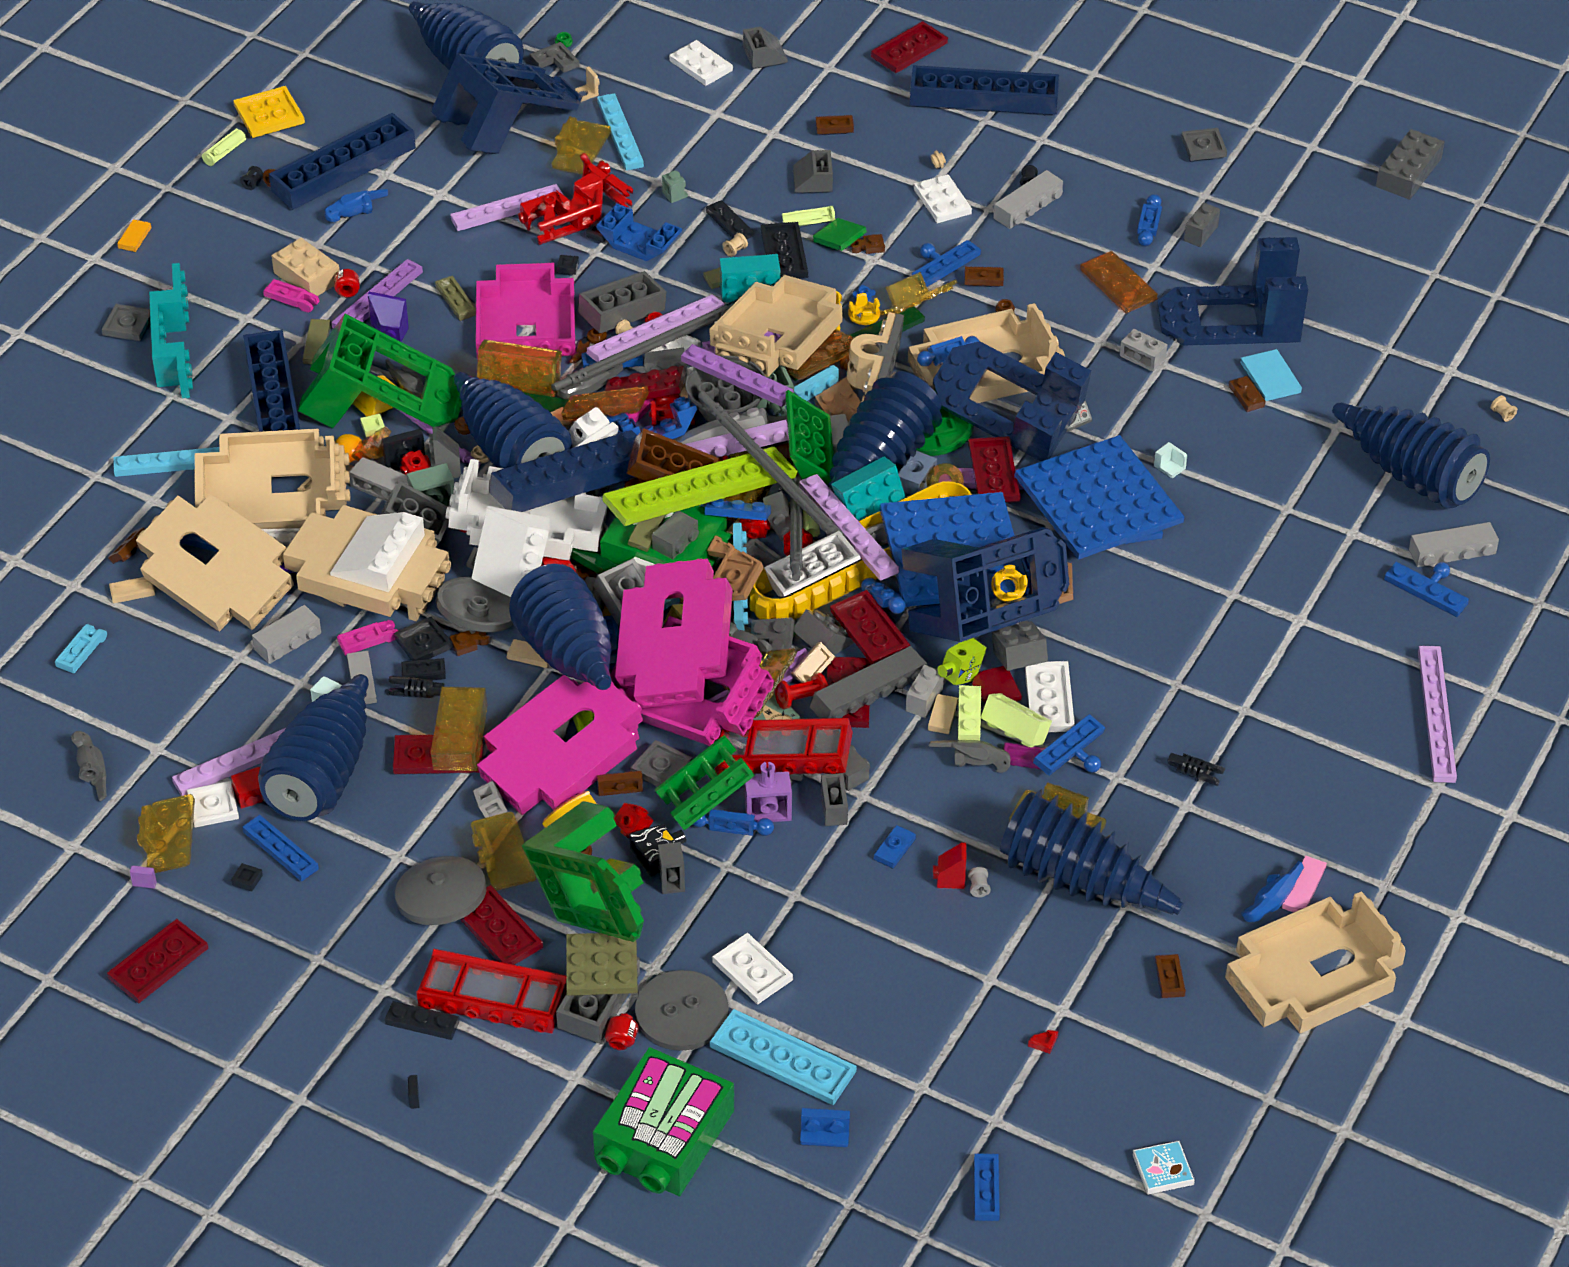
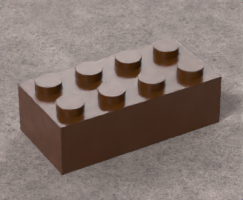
[627,428,719,481]

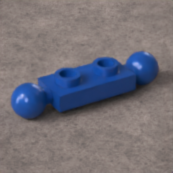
[1137,194,1162,246]
[917,336,979,367]
[861,578,906,614]
[693,809,774,836]

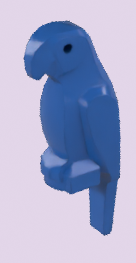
[324,189,388,222]
[1241,861,1304,922]

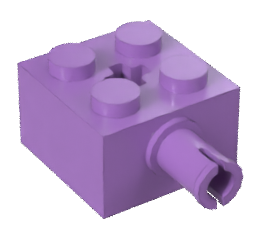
[745,762,792,822]

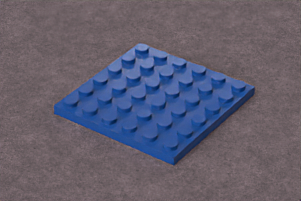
[1015,435,1185,560]
[880,492,1029,607]

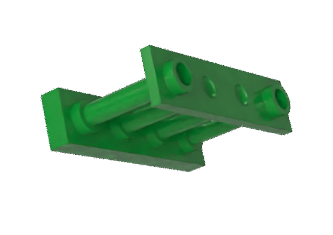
[654,735,755,831]

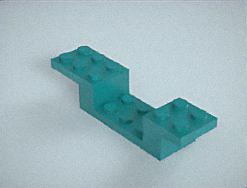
[149,263,193,399]

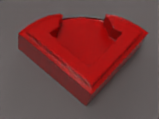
[1028,1030,1058,1054]

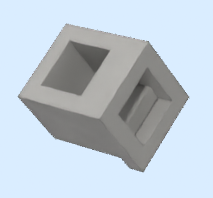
[473,781,508,821]

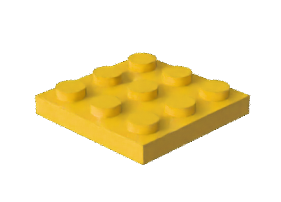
[233,86,305,138]

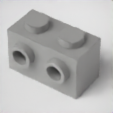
[1120,329,1167,372]

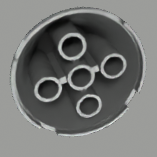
[685,356,765,423]

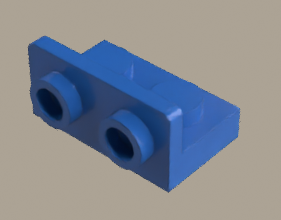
[800,1108,850,1147]

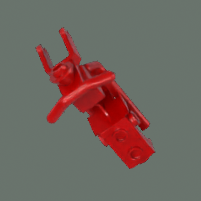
[518,153,633,245]

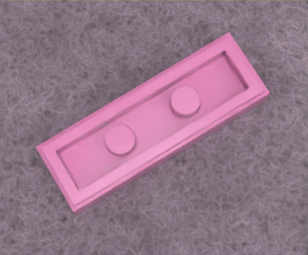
[1282,855,1327,913]

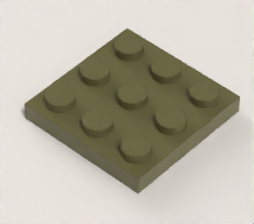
[566,933,638,996]

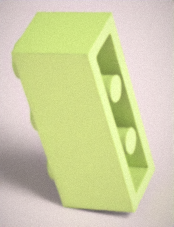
[958,685,981,741]
[981,693,1052,747]

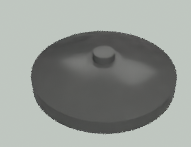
[436,577,514,632]
[395,856,486,925]

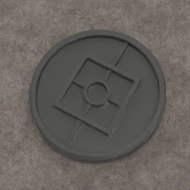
[635,970,729,1051]

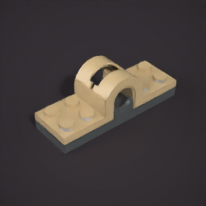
[847,312,904,402]

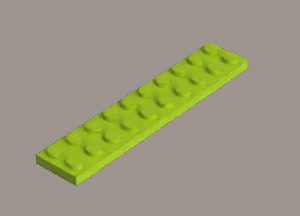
[602,447,797,526]

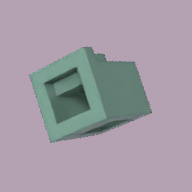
[662,170,688,203]

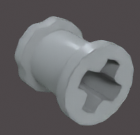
[968,867,991,897]

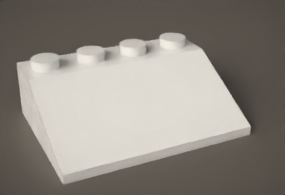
[472,506,550,597]
[330,512,425,592]
[764,531,861,596]

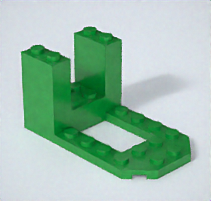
[298,314,462,428]
[521,801,644,942]

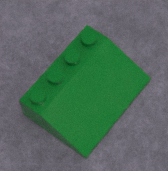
[785,390,834,485]

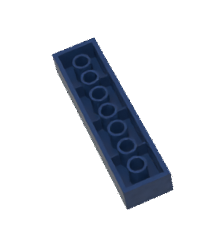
[910,65,1059,115]
[269,112,416,210]
[243,329,300,432]
[490,430,637,512]

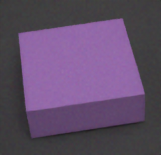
[130,866,157,889]

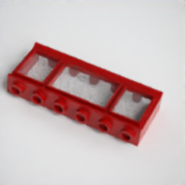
[715,718,853,775]
[416,949,567,1034]

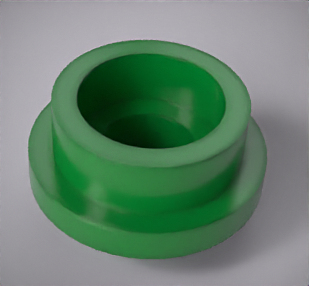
[555,32,573,48]

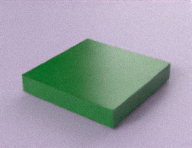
[813,218,867,251]

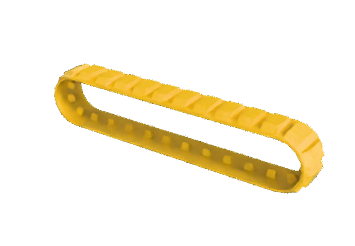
[748,481,972,620]

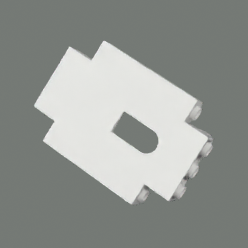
[446,459,608,560]

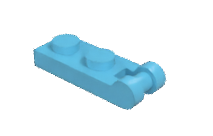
[794,365,839,401]
[55,624,107,673]

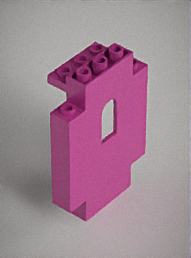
[476,263,576,374]
[615,559,733,708]
[610,616,774,746]
[477,675,643,815]

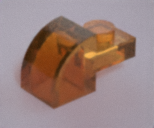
[351,426,392,462]

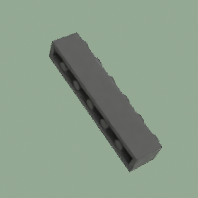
[810,646,927,719]

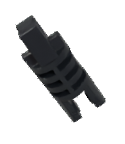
[389,676,445,698]
[1168,753,1226,786]

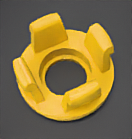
[848,293,880,325]
[991,565,1028,602]

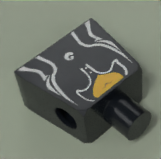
[629,824,687,877]

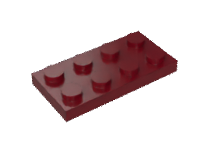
[871,21,948,73]
[602,366,686,407]
[968,436,1020,502]
[830,590,910,665]
[827,657,871,728]
[393,734,483,774]
[460,885,543,965]
[107,919,209,1003]

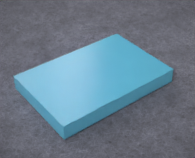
[1240,349,1302,401]

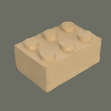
[271,238,339,296]

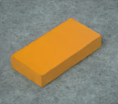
[117,219,151,252]

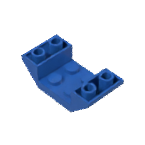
[597,203,682,261]
[616,397,697,439]

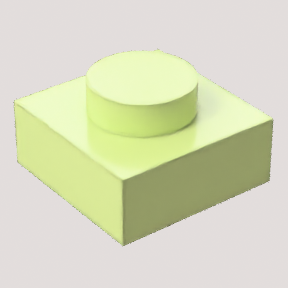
[360,414,386,437]

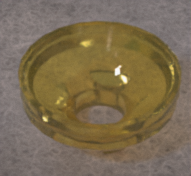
[926,463,964,487]

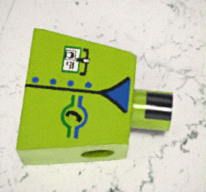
[937,638,986,685]

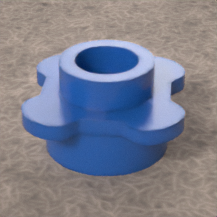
[853,285,876,302]

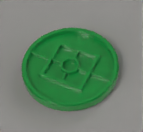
[916,390,974,456]

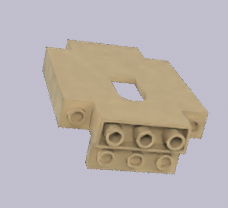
[709,275,842,377]
[908,303,1065,403]
[195,429,350,529]
[136,494,294,632]
[283,505,451,622]
[1225,891,1406,1034]

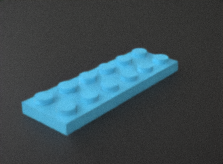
[710,1009,857,1105]

